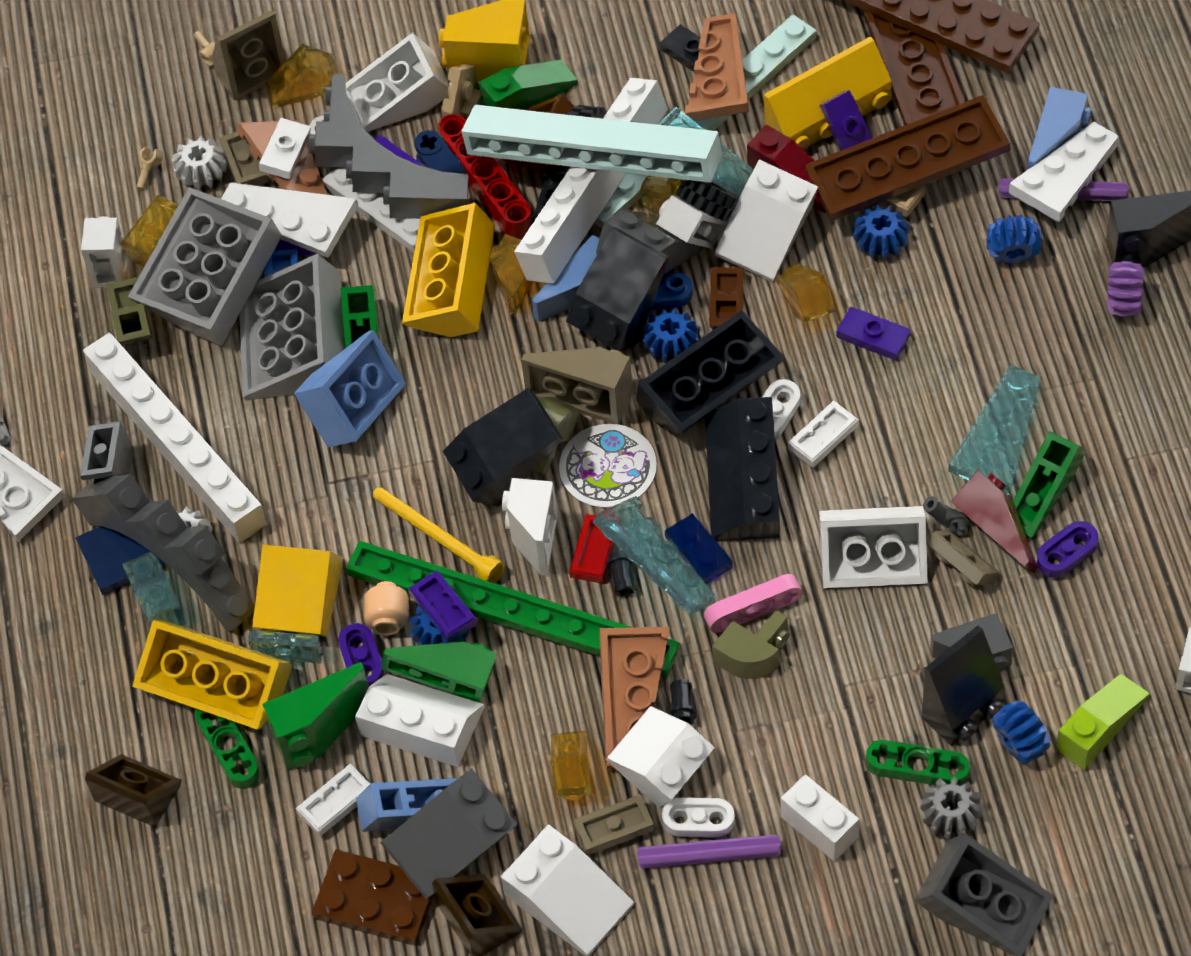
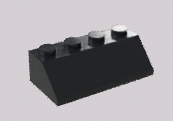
[636,310,785,435]
[705,397,780,541]

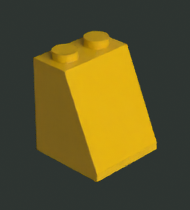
[439,0,530,82]
[252,544,344,642]

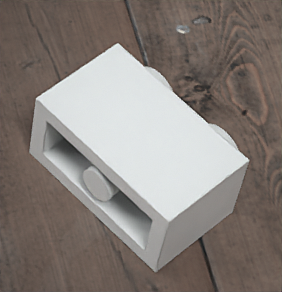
[656,195,726,249]
[780,774,859,862]

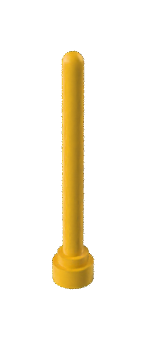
[373,487,505,583]

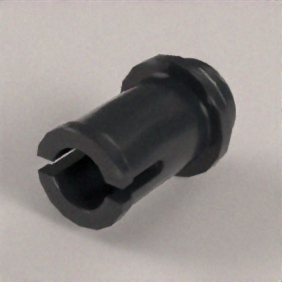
[606,550,637,596]
[669,679,697,725]

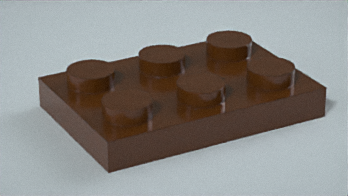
[311,849,434,946]

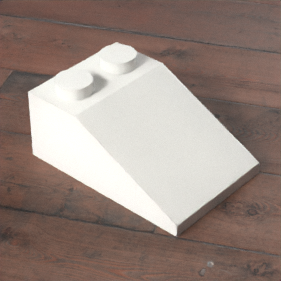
[346,32,449,132]
[714,160,818,282]
[501,824,635,956]

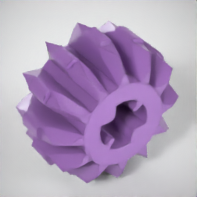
[1107,261,1144,317]

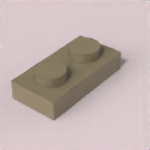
[219,132,269,186]
[926,530,999,585]
[573,794,654,856]

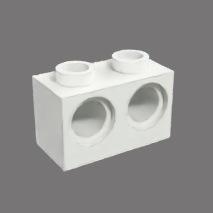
[81,216,129,288]

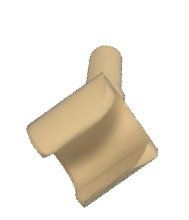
[194,31,215,67]
[136,147,163,190]

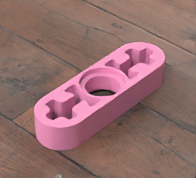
[703,574,803,633]

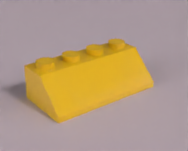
[764,36,892,151]
[402,203,495,337]
[132,620,293,730]

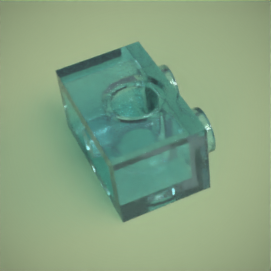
[122,552,186,628]

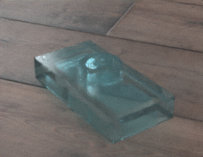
[248,630,323,664]

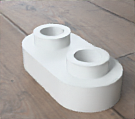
[763,379,800,439]
[662,798,735,837]

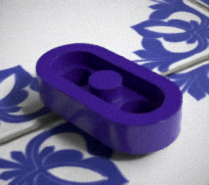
[1037,521,1098,578]
[338,623,384,686]

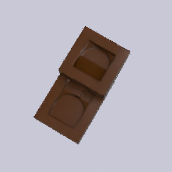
[709,267,744,328]

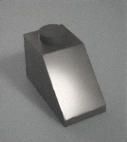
[80,421,134,481]
[930,613,1013,672]

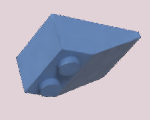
[294,330,406,447]

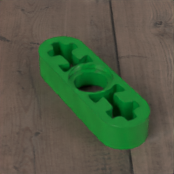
[195,709,260,789]
[866,740,970,786]

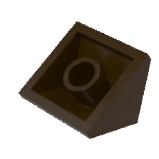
[85,754,182,828]
[432,874,522,956]

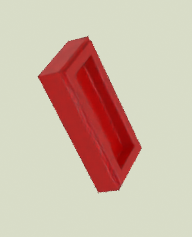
[569,514,620,584]

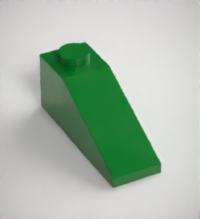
[479,59,578,110]
[340,285,380,348]
[1013,431,1087,538]
[381,642,497,703]

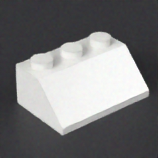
[819,506,928,588]
[355,674,484,767]

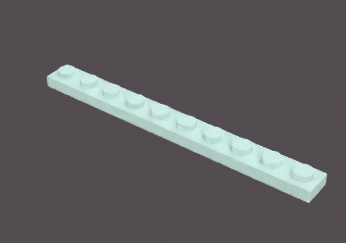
[594,14,816,228]

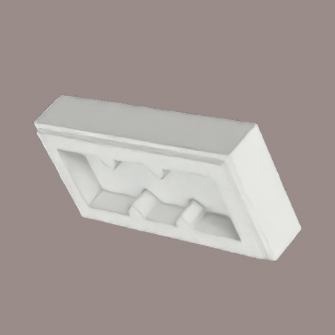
[259,118,311,179]
[788,400,859,468]
[296,764,370,837]

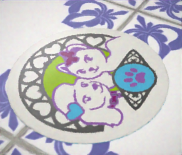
[559,424,657,507]

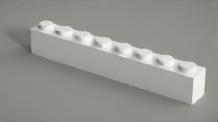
[514,78,668,284]
[83,332,267,544]

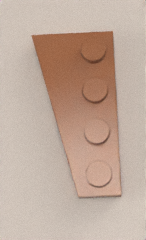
[684,13,749,122]
[237,120,328,195]
[599,627,670,769]

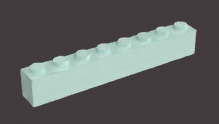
[461,105,723,183]

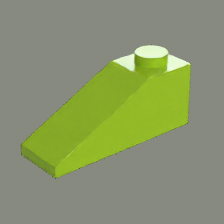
[1056,674,1150,771]

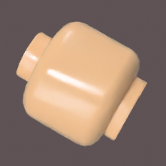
[364,581,409,636]

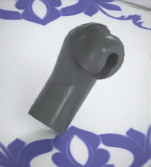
[923,496,970,537]

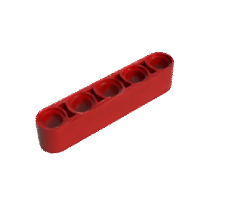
[438,114,533,242]

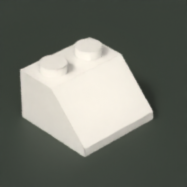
[502,478,558,576]
[605,706,715,807]

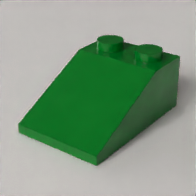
[262,662,369,770]

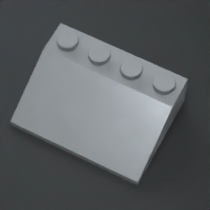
[128,187,282,346]
[239,254,345,400]

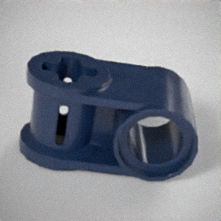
[414,130,466,174]

